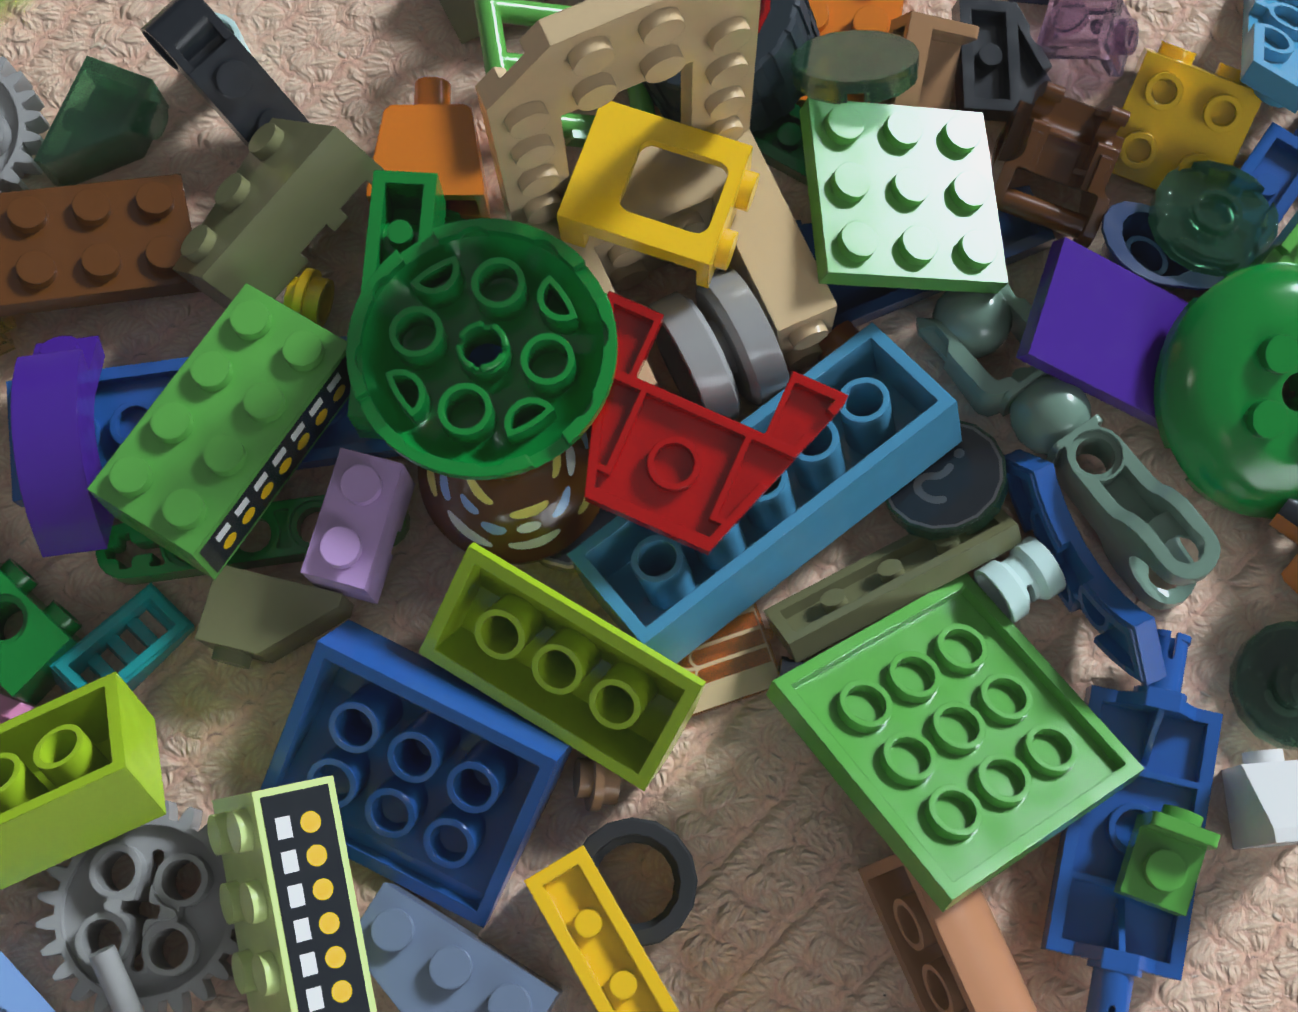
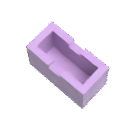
[301,448,415,605]

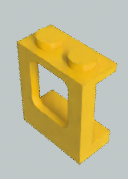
[556,101,760,289]

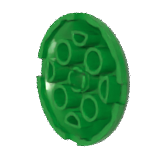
[346,218,618,480]
[1154,262,1298,519]

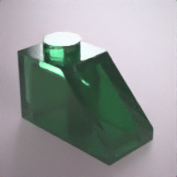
[34,56,169,187]

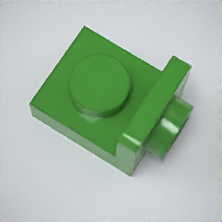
[1113,804,1221,916]

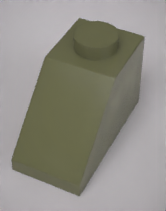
[194,566,354,669]

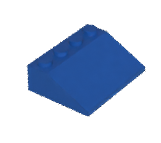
[260,619,572,928]

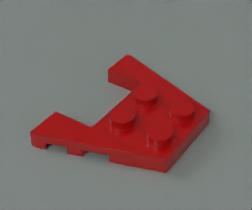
[584,291,848,555]

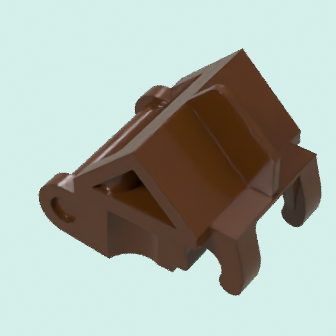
[991,81,1131,248]

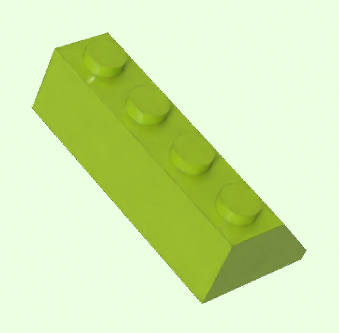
[418,542,706,791]

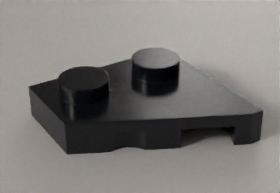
[951,0,1052,122]

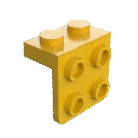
[1112,41,1262,207]

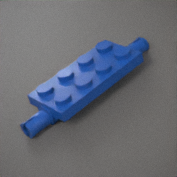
[1040,629,1223,1012]

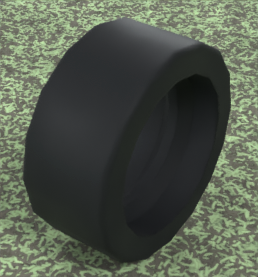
[583,817,698,947]

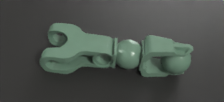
[916,284,1221,610]

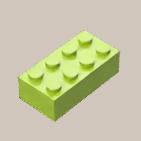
[0,671,166,890]

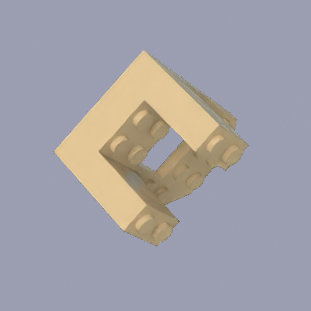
[475,0,838,387]

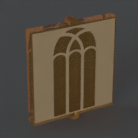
[677,602,780,718]

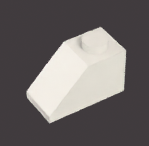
[1221,749,1298,850]

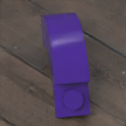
[11,336,114,557]

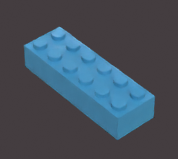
[567,322,962,664]

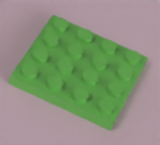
[766,573,1145,912]

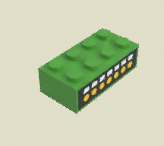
[87,283,351,580]

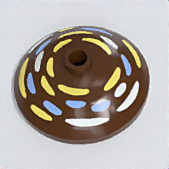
[418,425,601,565]

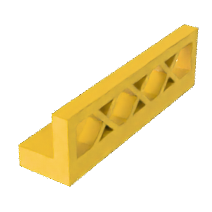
[524,845,680,1012]

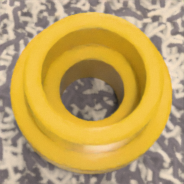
[283,267,335,327]

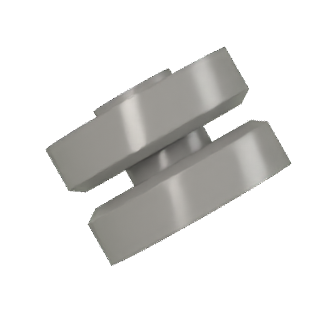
[647,267,789,420]

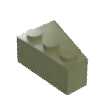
[172,118,384,309]

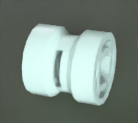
[974,536,1066,624]

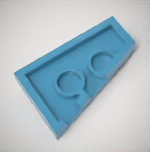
[1240,0,1298,114]

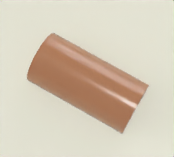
[858,853,1038,1012]

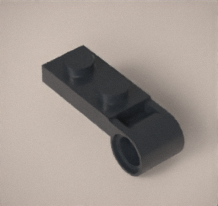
[141,0,310,147]

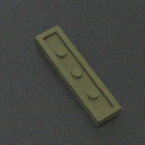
[763,501,1022,663]

